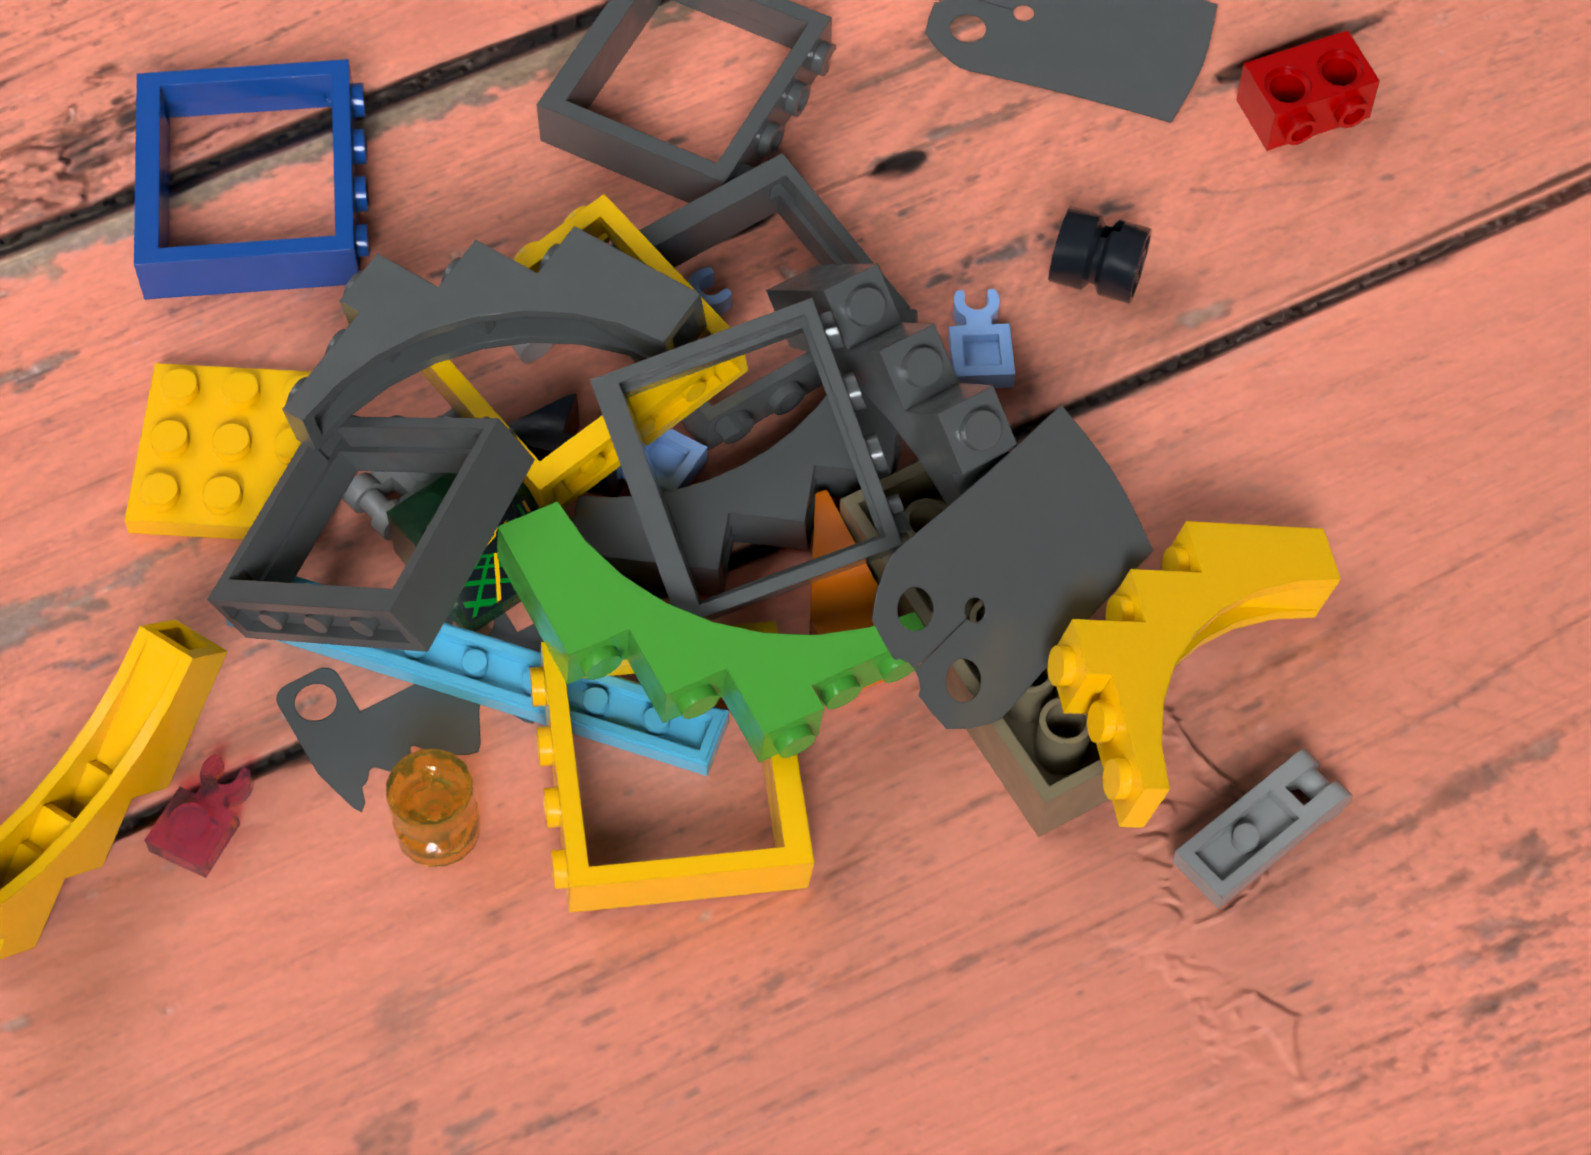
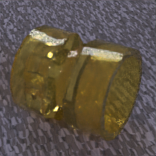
[386,749,480,867]

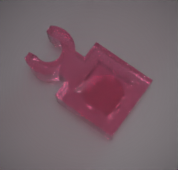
[144,754,254,878]

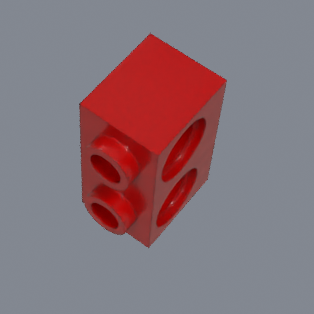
[1236,30,1380,151]

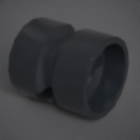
[1048,206,1152,304]

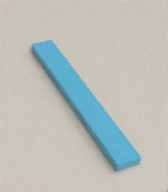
[225,576,729,776]

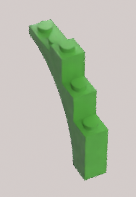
[497,501,925,763]

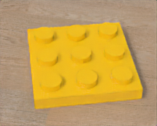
[124,363,316,544]

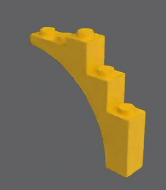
[1047,521,1341,828]
[0,619,228,960]

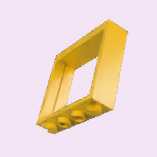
[420,194,748,509]
[529,621,814,913]

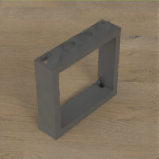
[537,0,836,203]
[611,153,910,451]
[590,298,911,621]
[207,415,535,652]

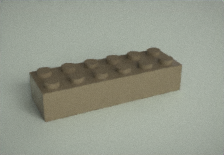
[840,461,1110,837]

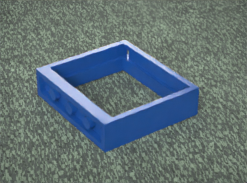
[134,59,371,300]

